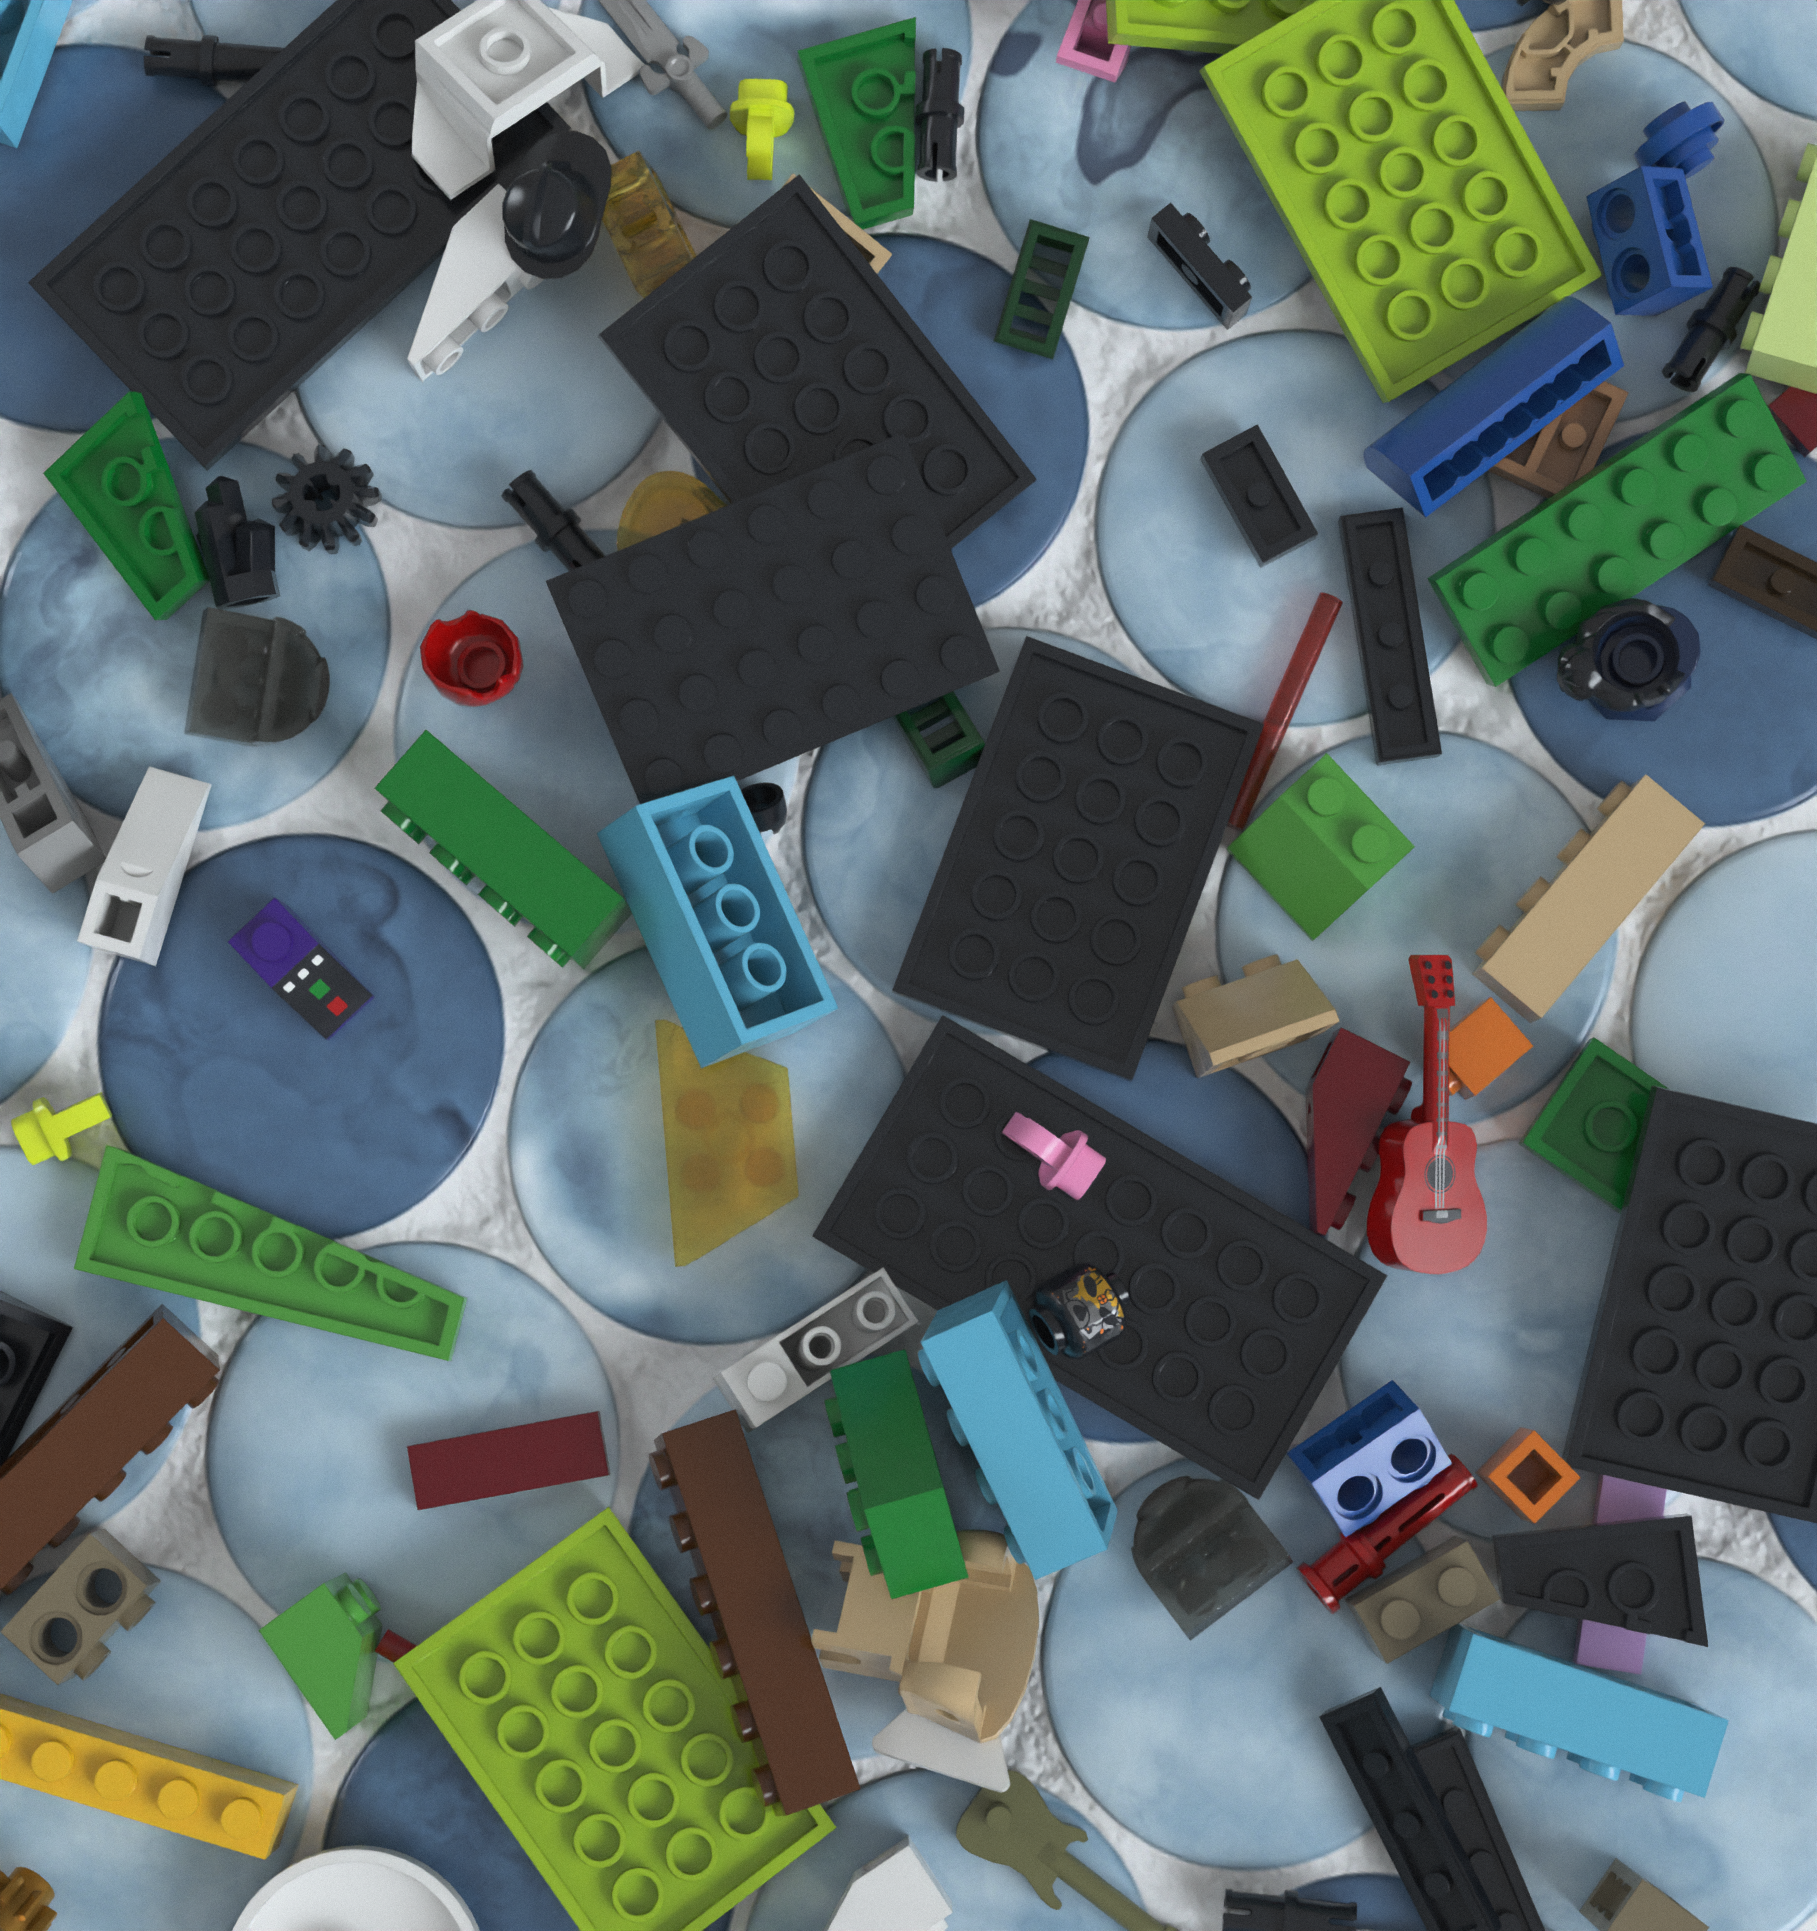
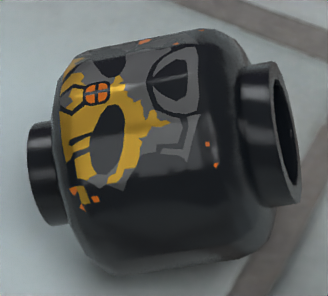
[1029,1263,1130,1360]

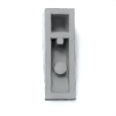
[0,693,106,894]

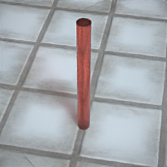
[1227,592,1343,831]

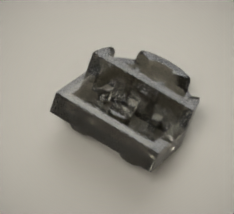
[184,607,330,747]
[1131,1476,1293,1641]

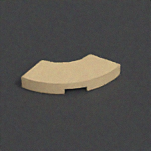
[1501,0,1624,111]

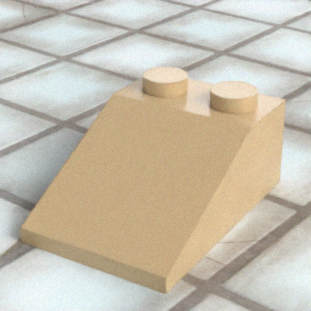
[1172,954,1340,1079]

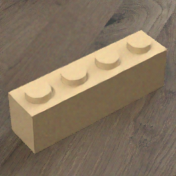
[1472,774,1705,1023]

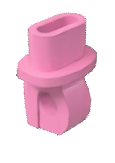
[1001,1112,1106,1200]

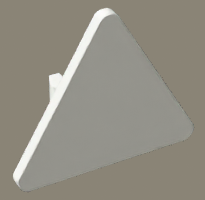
[872,1708,1010,1793]

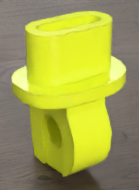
[729,79,795,180]
[11,1092,112,1165]

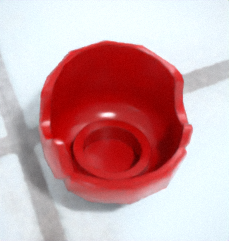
[420,610,524,707]

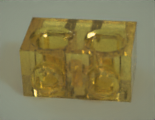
[602,150,697,298]

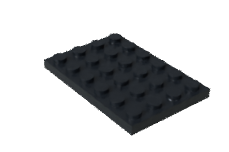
[598,174,1037,549]
[546,433,1000,804]
[892,636,1264,1082]
[1562,1085,1817,1523]

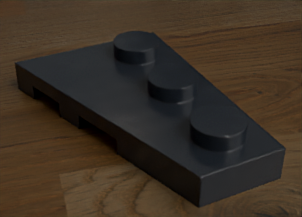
[1492,1513,1708,1647]

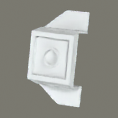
[412,0,645,200]

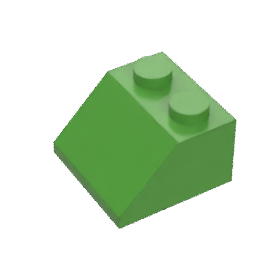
[1226,753,1415,941]
[258,1572,383,1740]

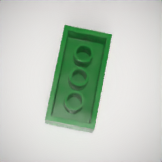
[374,730,632,969]

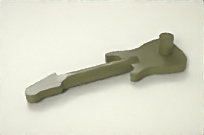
[956,1769,1179,1931]

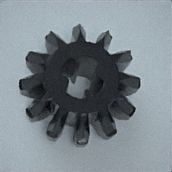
[272,445,382,554]

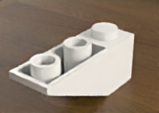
[407,184,544,382]
[77,766,211,966]
[713,1267,918,1433]
[823,1835,953,1931]

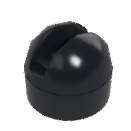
[741,782,787,837]

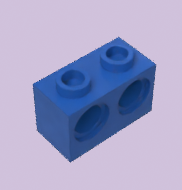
[1586,166,1713,316]
[1287,1380,1452,1538]

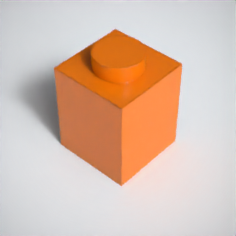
[1449,997,1533,1100]
[1475,1427,1581,1524]

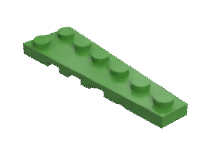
[74,1145,467,1361]

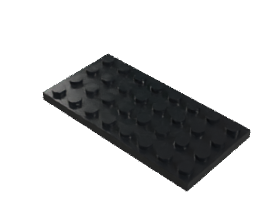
[28,0,572,471]
[812,1015,1388,1500]

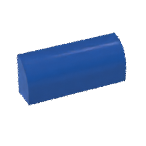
[1363,296,1624,518]

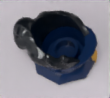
[1557,598,1701,721]

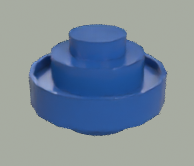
[1634,101,1725,179]

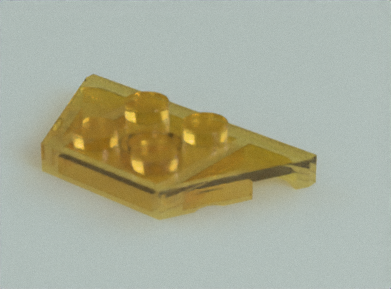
[655,1019,799,1267]

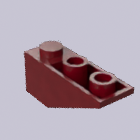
[1305,1027,1413,1236]

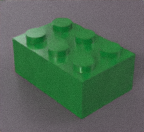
[824,1349,969,1599]

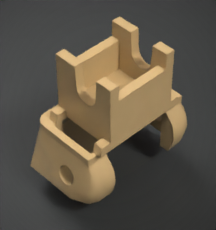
[811,1530,1039,1744]

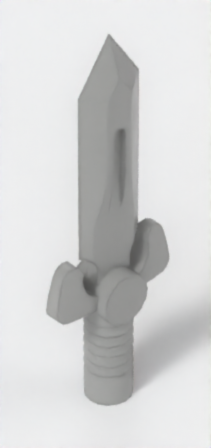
[598,0,727,129]

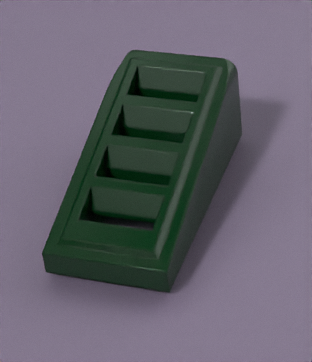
[994,219,1090,359]
[892,691,985,788]

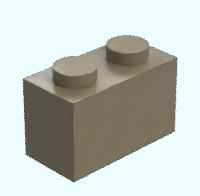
[1344,1536,1501,1664]

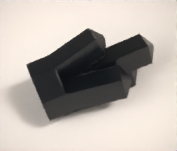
[195,476,281,610]

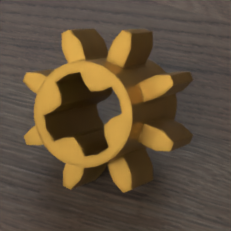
[0,1867,57,1931]

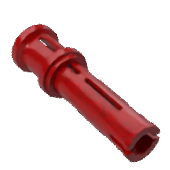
[1296,1453,1478,1614]

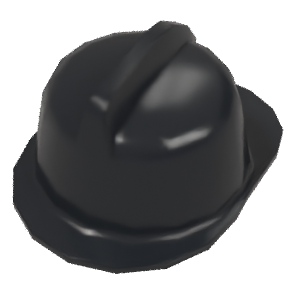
[502,131,612,279]

